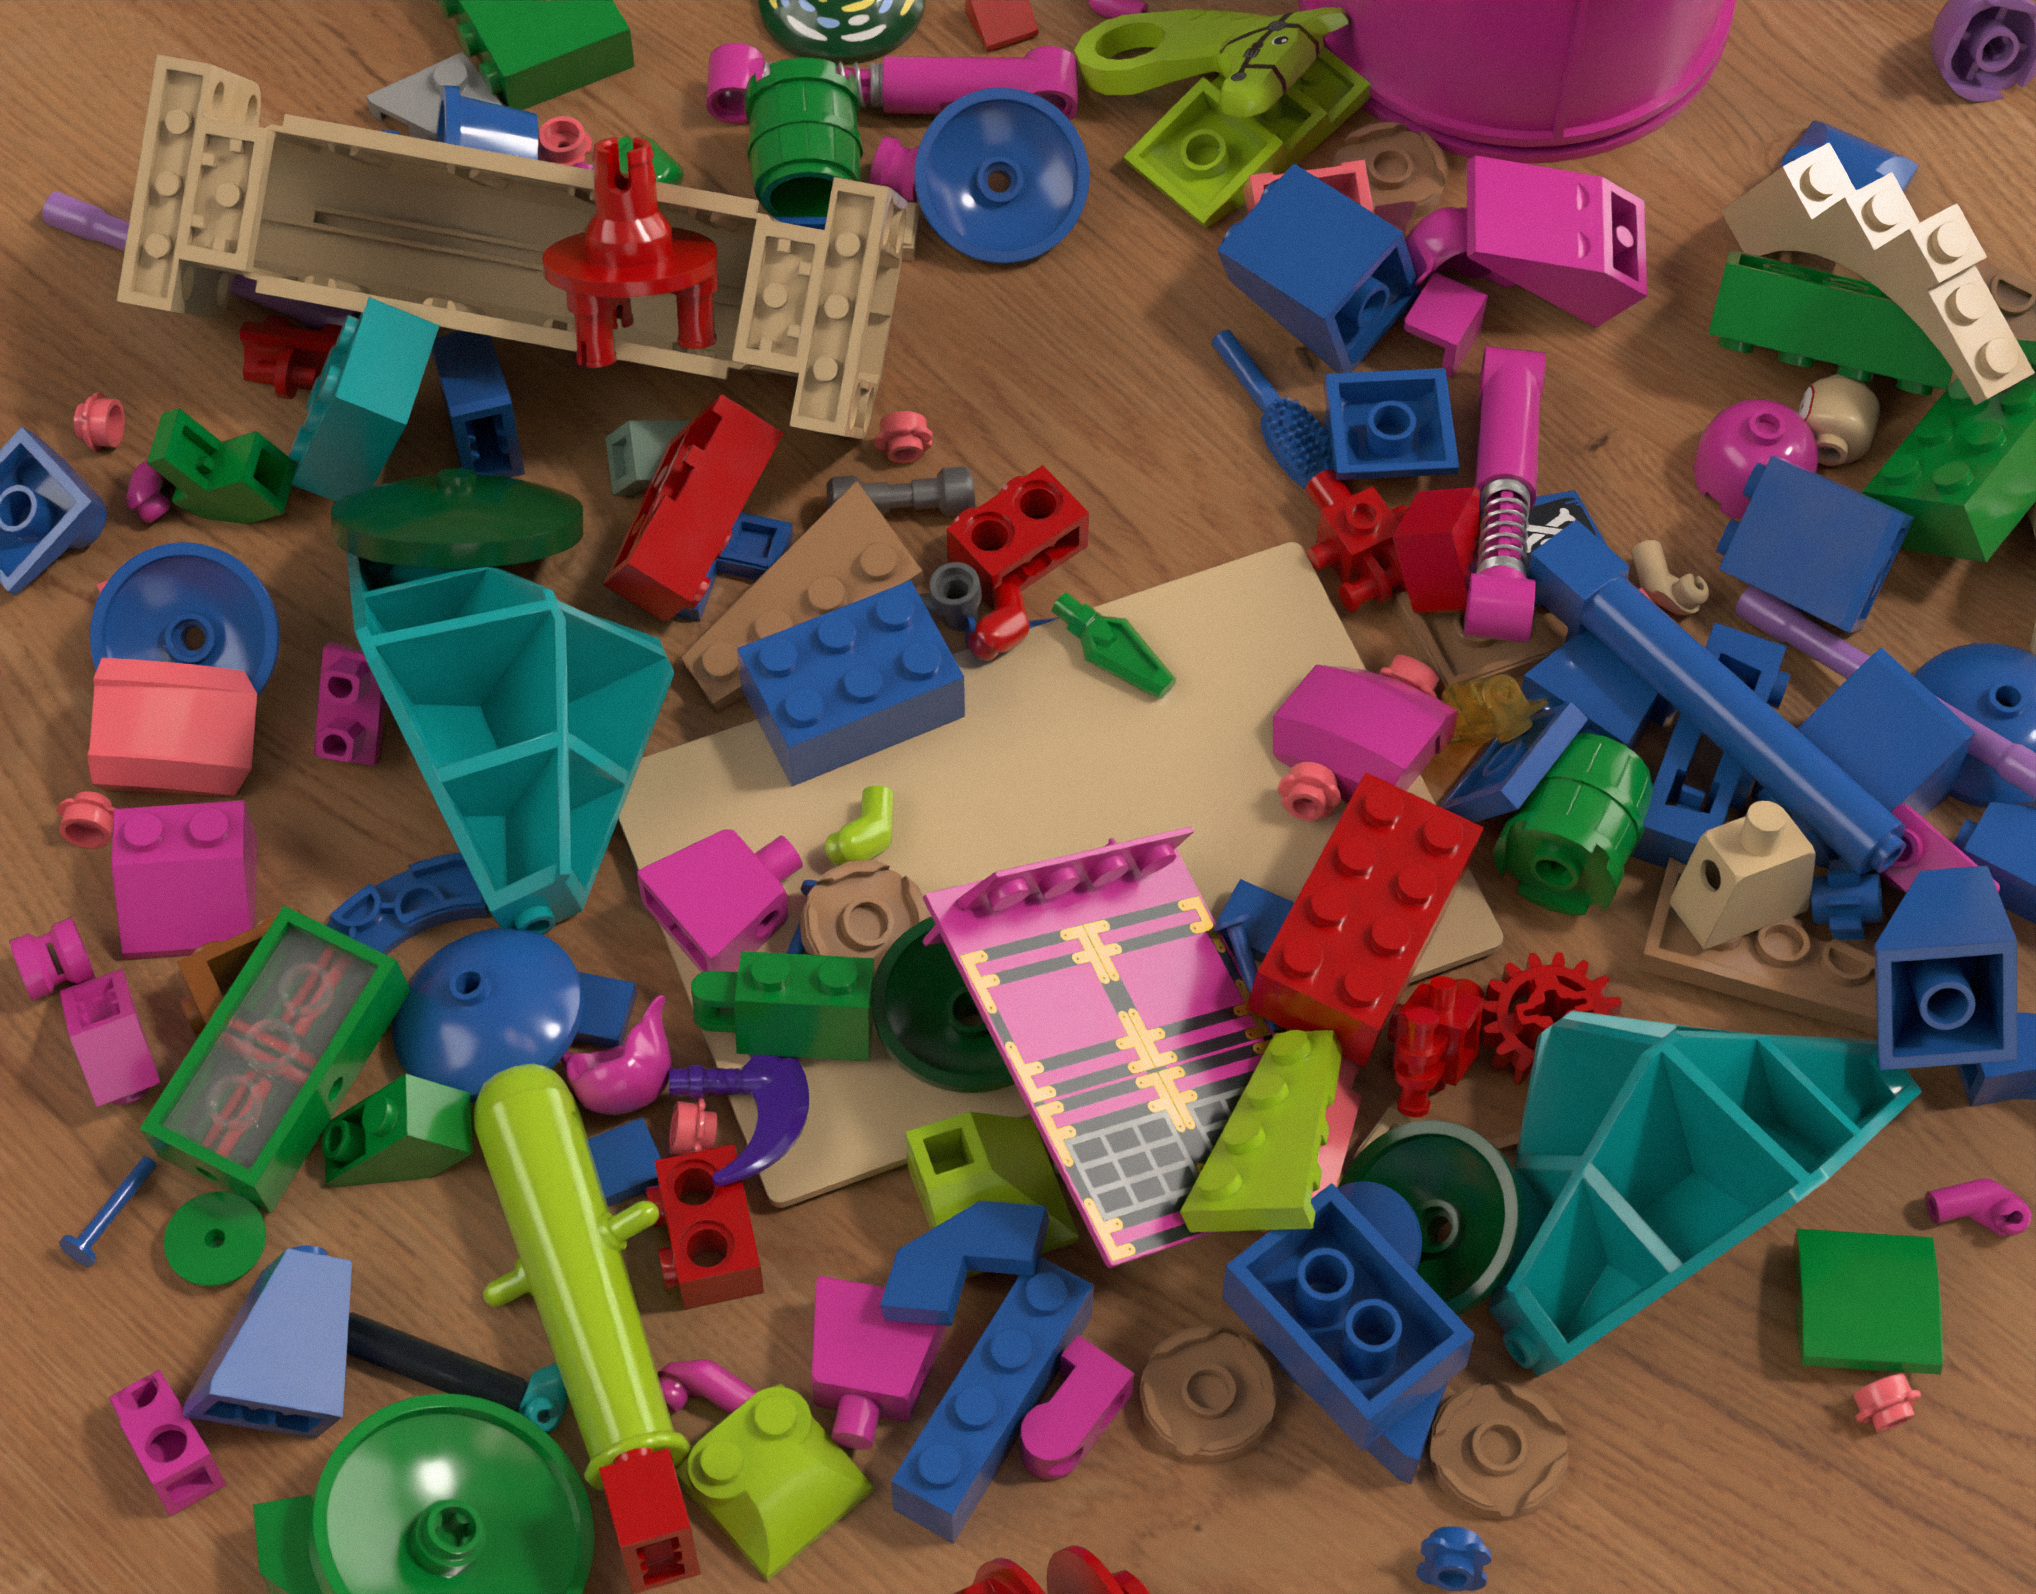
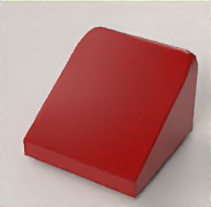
[965,0,1039,52]

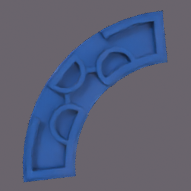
[326,852,488,955]

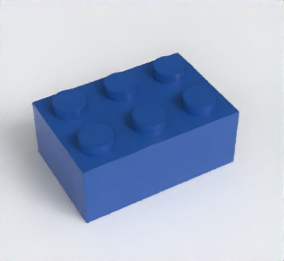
[737,580,965,787]
[1222,1183,1475,1451]

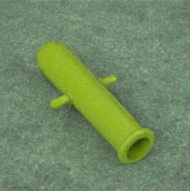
[474,1064,691,1491]

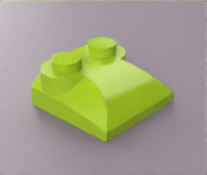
[676,1383,874,1581]

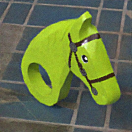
[1074,7,1349,117]

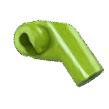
[825,785,894,866]

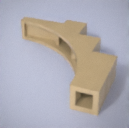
[1721,143,2035,405]

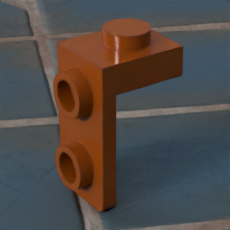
[177,909,302,1036]

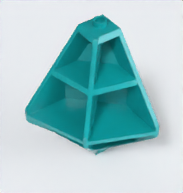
[346,553,675,935]
[1488,1011,1922,1377]

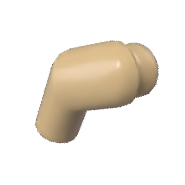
[1632,540,1709,616]

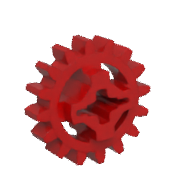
[1480,952,1622,1085]

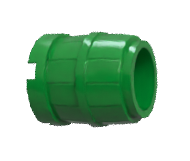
[744,57,863,217]
[1492,733,1653,916]

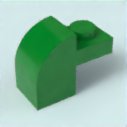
[146,408,297,524]

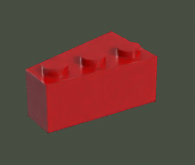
[603,394,784,623]

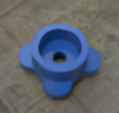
[1416,1526,1491,1591]

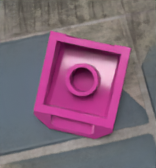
[1273,664,1458,803]

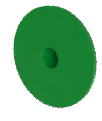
[164,1191,266,1287]

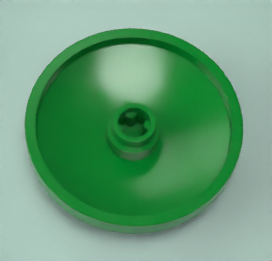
[307,1394,595,1594]

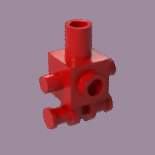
[1305,469,1408,612]
[1387,976,1485,1118]

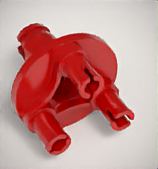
[542,137,719,368]

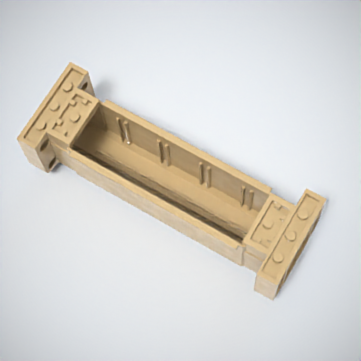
[117,54,907,439]

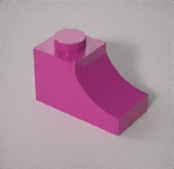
[60,968,161,1107]

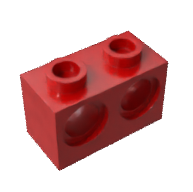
[946,465,1089,610]
[646,1144,764,1310]
[599,1448,701,1594]

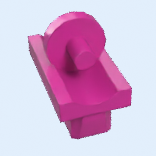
[313,642,388,766]

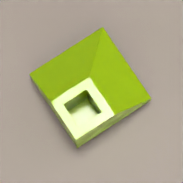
[905,1111,1079,1278]

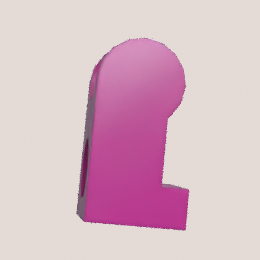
[1021,1334,1134,1480]
[108,1369,227,1516]

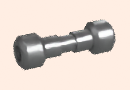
[826,466,975,516]

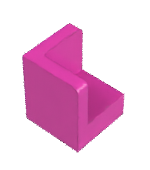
[1404,272,1488,379]

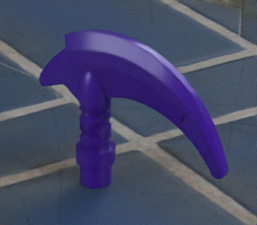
[669,1054,810,1186]

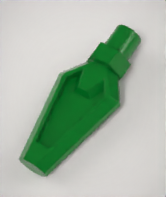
[1051,592,1176,699]

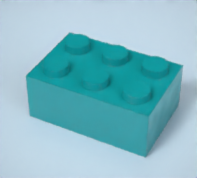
[288,297,440,502]

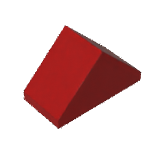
[1392,487,1480,615]

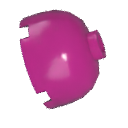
[1693,399,1819,520]

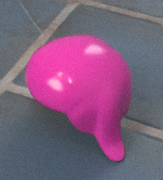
[1405,207,1516,288]
[560,995,672,1115]

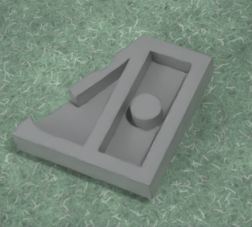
[366,52,503,141]

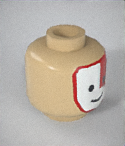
[1798,374,1880,466]

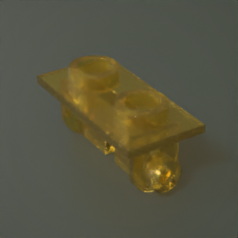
[1441,674,1549,747]

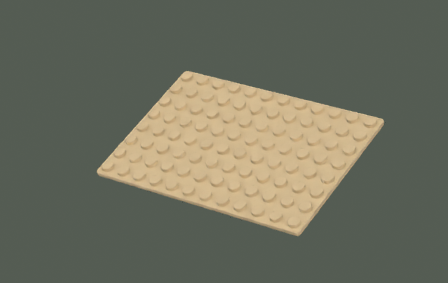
[618,542,1503,1208]

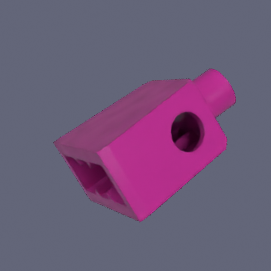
[636,829,803,973]
[812,1276,947,1450]

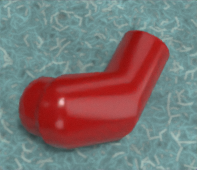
[968,583,1030,661]

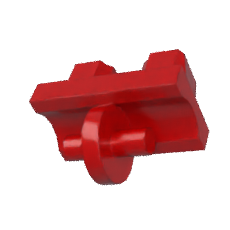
[239,315,342,399]

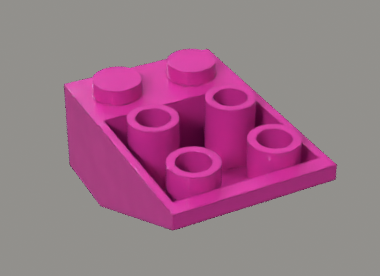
[1467,155,1647,327]

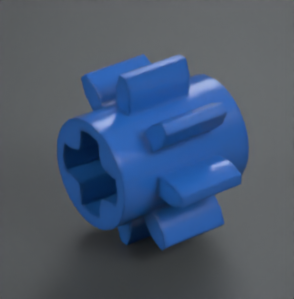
[1811,859,1882,940]

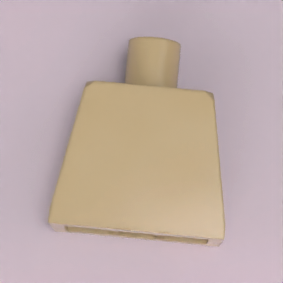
[1669,801,1816,950]

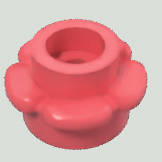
[538,116,592,166]
[74,392,125,452]
[874,411,933,464]
[1379,655,1440,698]
[1277,762,1341,821]
[57,791,116,849]
[669,1098,717,1155]
[1853,1374,1921,1432]

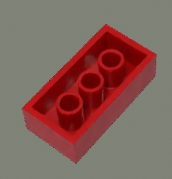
[1246,772,1484,1067]

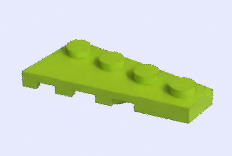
[1180,1030,1343,1232]

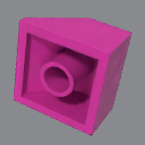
[111,800,257,960]

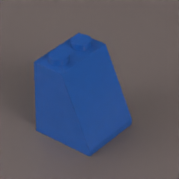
[1217,163,1421,373]
[1716,455,1915,633]
[1751,647,1975,870]
[1875,866,2017,1070]

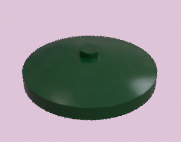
[331,468,583,568]

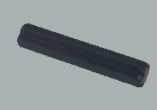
[347,1312,528,1412]

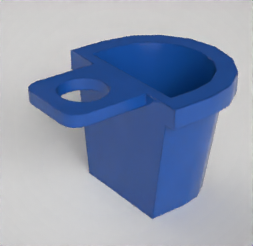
[436,85,538,160]

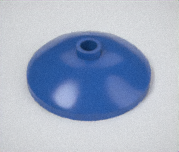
[914,88,1090,264]
[90,542,280,698]
[1914,643,2036,809]
[392,928,584,1103]

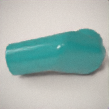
[518,1362,569,1434]

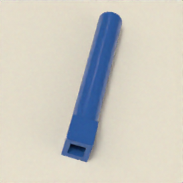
[1527,519,1906,874]

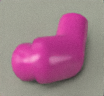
[658,1359,758,1415]

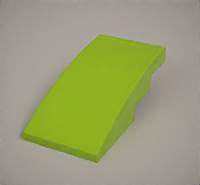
[1123,47,1371,229]

